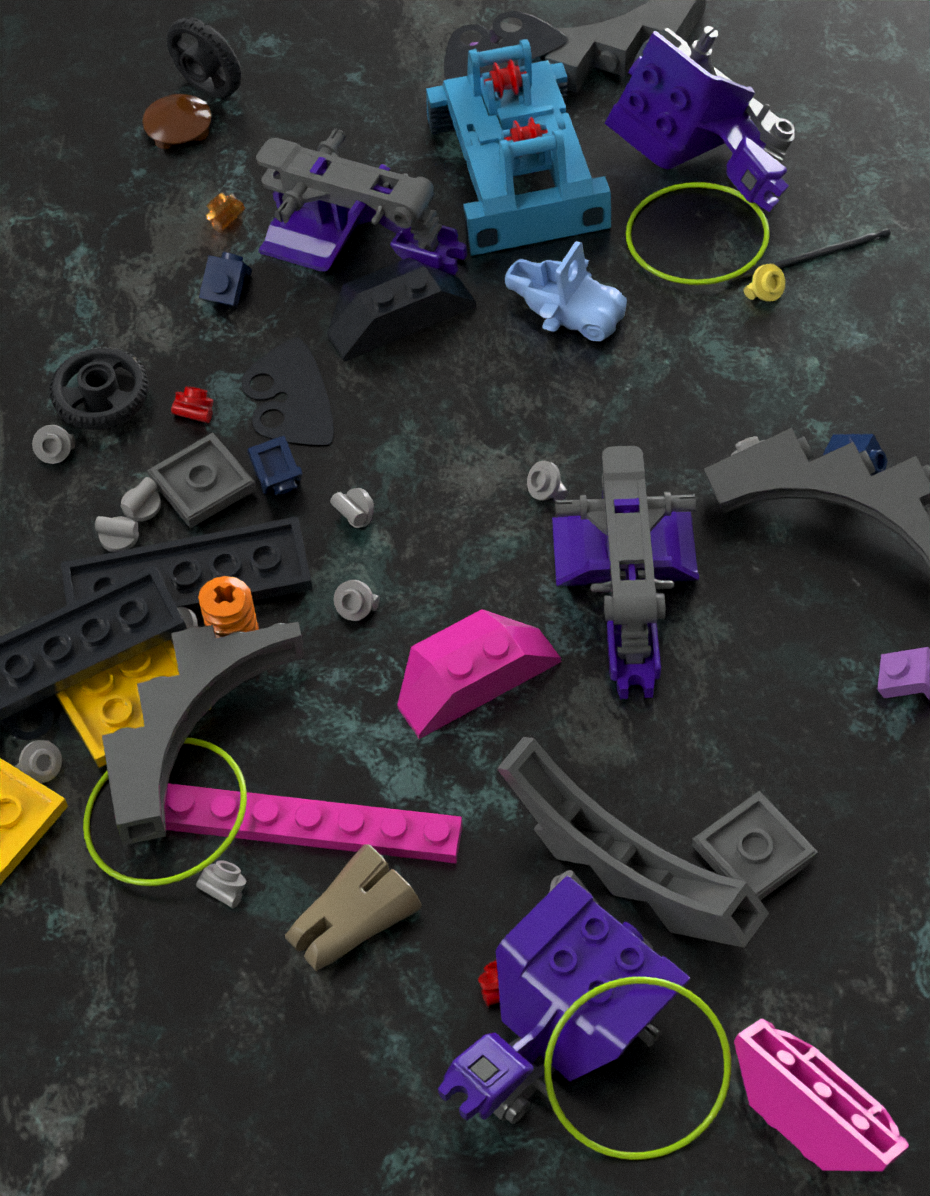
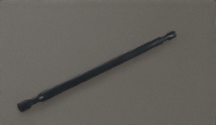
[727,228,891,284]

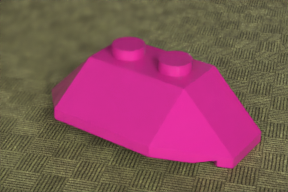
[397,609,561,739]
[734,1018,909,1171]

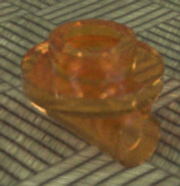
[205,192,245,232]

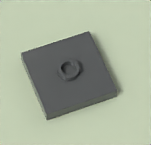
[147,433,256,528]
[692,791,818,900]

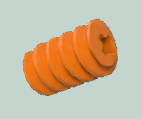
[198,576,259,638]

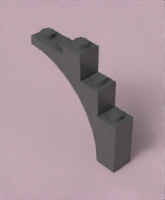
[490,0,706,93]
[704,428,930,570]
[102,622,305,845]
[497,737,769,948]

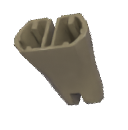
[285,844,422,971]

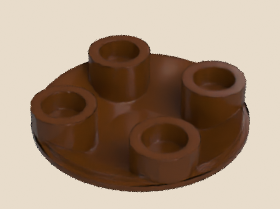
[143,94,212,149]

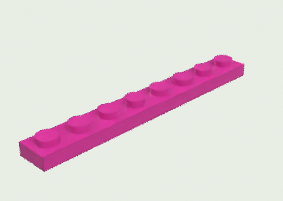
[164,784,463,863]

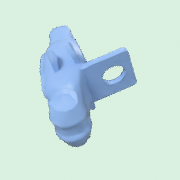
[505,241,627,341]

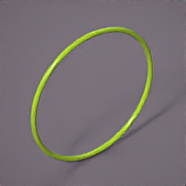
[626,182,770,285]
[83,738,247,886]
[544,977,731,1160]

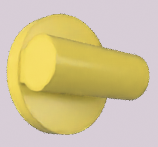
[744,264,785,302]

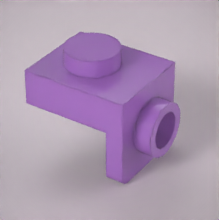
[877,647,930,700]

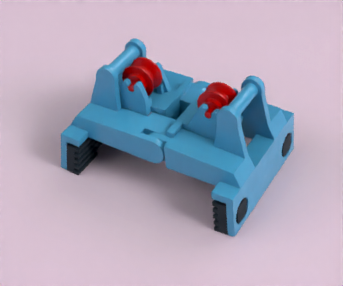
[426,39,611,256]

